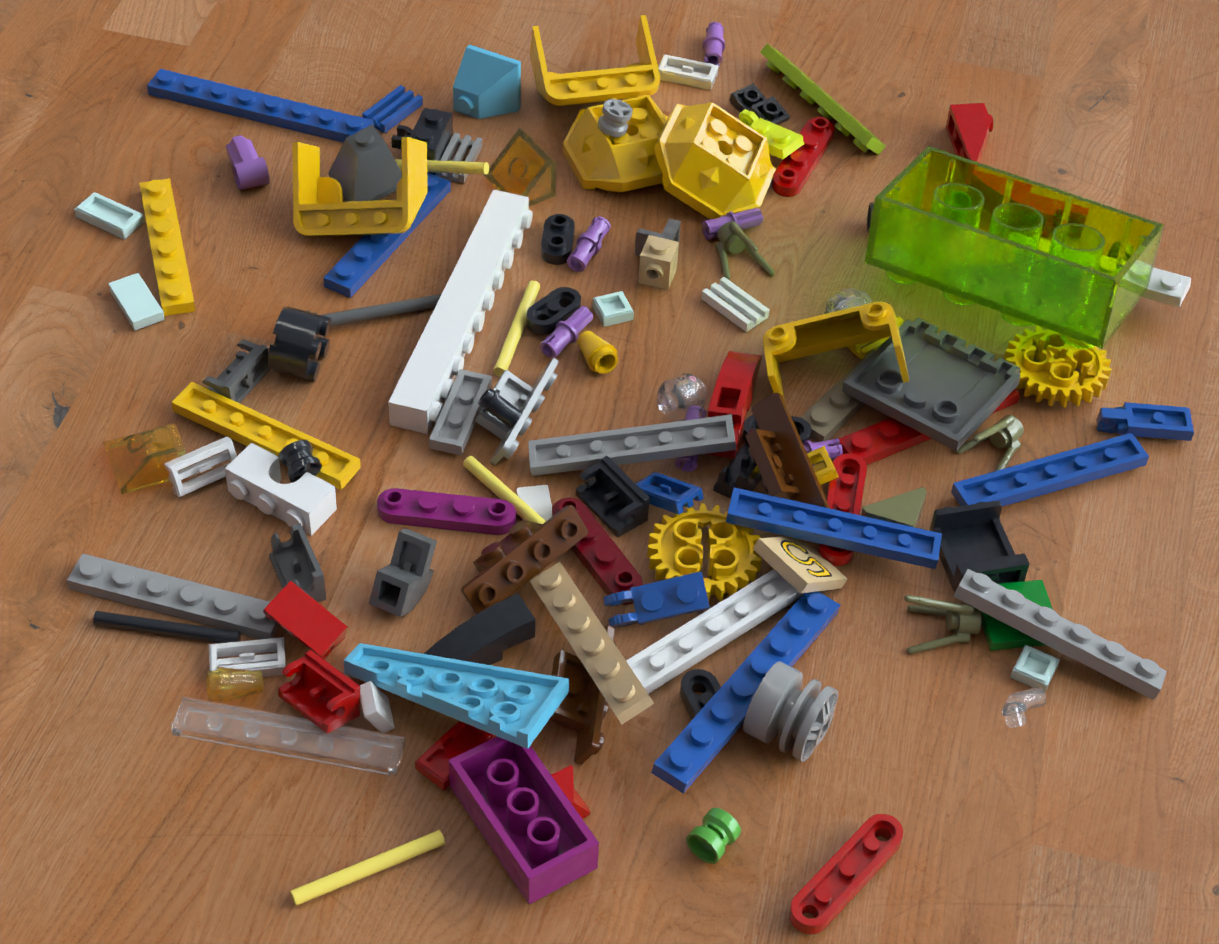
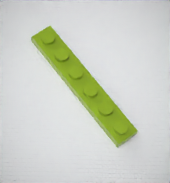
[760,44,886,155]

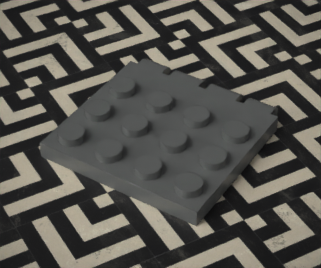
[842,318,1021,451]

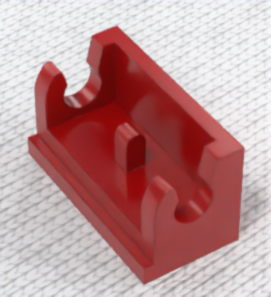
[263,580,348,660]
[278,650,360,734]

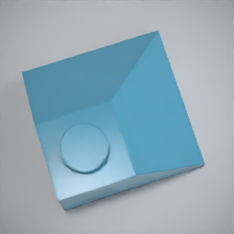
[453,45,521,119]

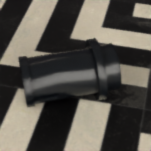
[477,387,522,429]

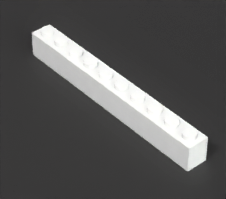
[388,190,533,434]

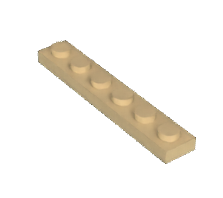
[530,562,654,724]

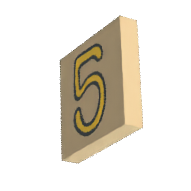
[753,536,847,594]

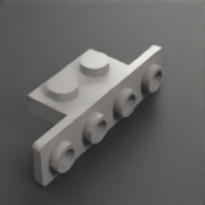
[474,357,559,465]

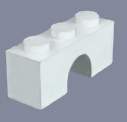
[225,443,337,536]

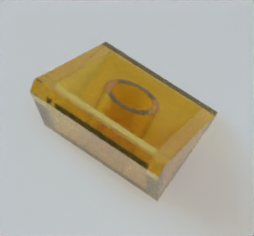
[484,128,557,207]

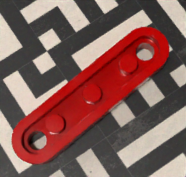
[772,117,834,197]
[818,453,867,566]
[789,814,903,934]

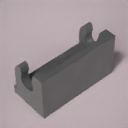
[202,340,270,403]
[269,523,326,602]

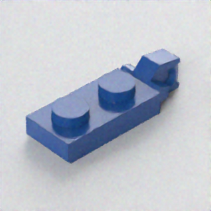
[1096,402,1194,441]

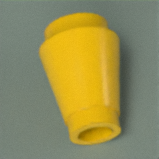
[577,331,618,374]

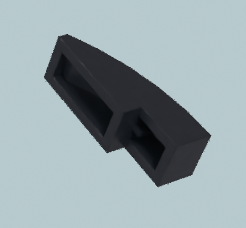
[424,593,535,665]

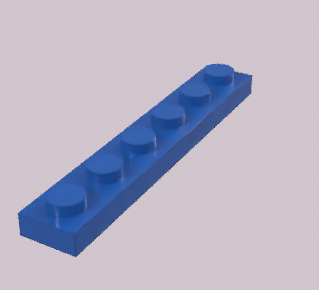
[323,172,451,298]
[951,433,1149,506]
[726,487,942,569]

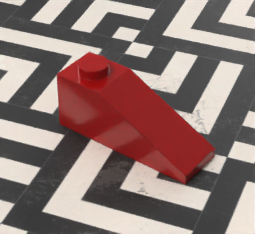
[946,103,993,184]

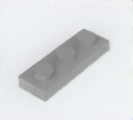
[429,369,492,456]

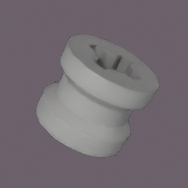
[598,99,633,137]

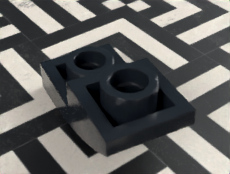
[729,83,790,125]

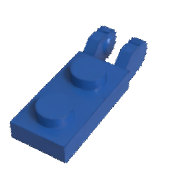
[603,571,710,628]

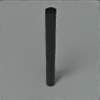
[93,611,241,644]

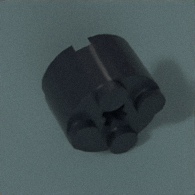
[268,307,331,382]

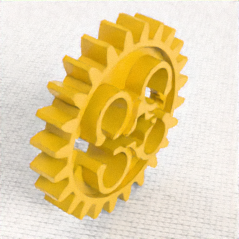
[1004,324,1112,407]
[647,503,762,602]

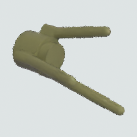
[715,221,775,280]
[955,415,1024,471]
[904,595,981,654]

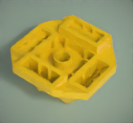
[563,95,668,192]
[654,102,776,220]

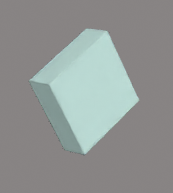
[592,291,634,327]
[1010,645,1060,693]

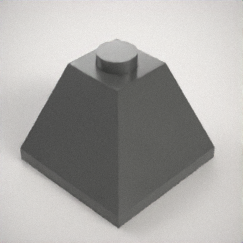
[328,125,402,201]

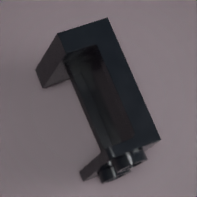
[930,501,1030,593]

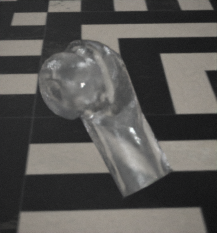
[1002,687,1046,728]

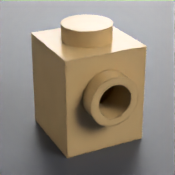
[638,235,679,290]

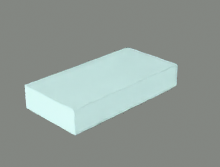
[74,192,144,240]
[108,273,165,331]

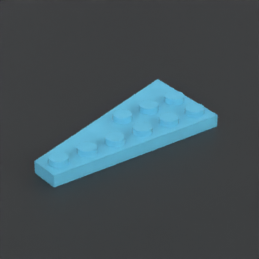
[344,643,569,749]

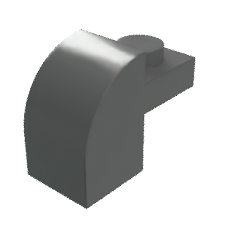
[369,528,437,617]

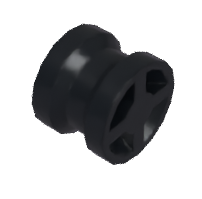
[279,440,322,482]

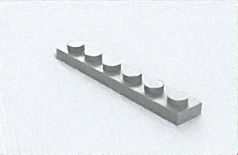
[528,414,736,476]
[67,554,280,639]
[953,569,1167,700]

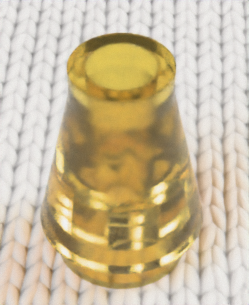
[206,666,263,704]

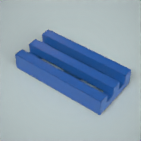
[362,85,423,133]
[636,472,704,515]

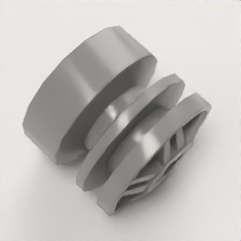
[743,661,839,762]

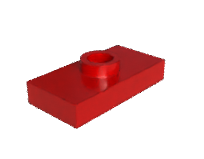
[415,721,496,790]

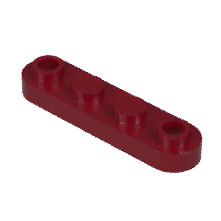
[552,498,643,605]

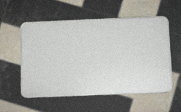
[517,485,552,521]

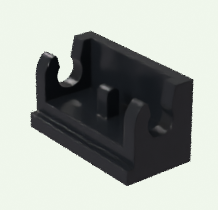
[713,428,762,498]
[576,456,650,537]

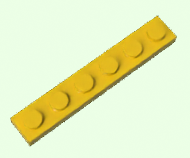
[139,178,195,316]
[171,382,361,490]

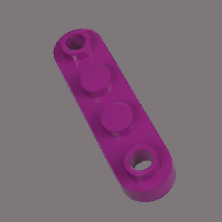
[377,488,516,535]

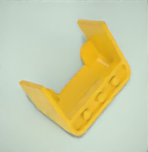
[529,15,660,106]
[292,137,427,236]
[763,302,910,401]

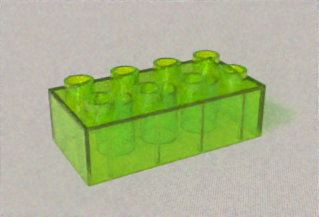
[865,146,1164,349]

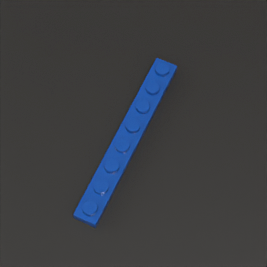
[147,69,375,143]
[651,591,840,794]

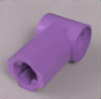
[226,135,270,190]

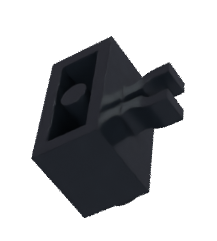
[391,108,453,175]

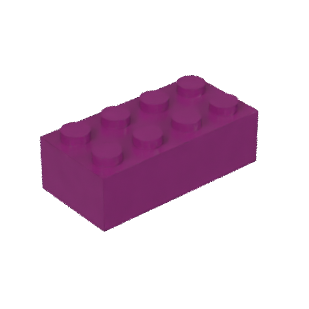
[449,736,599,904]

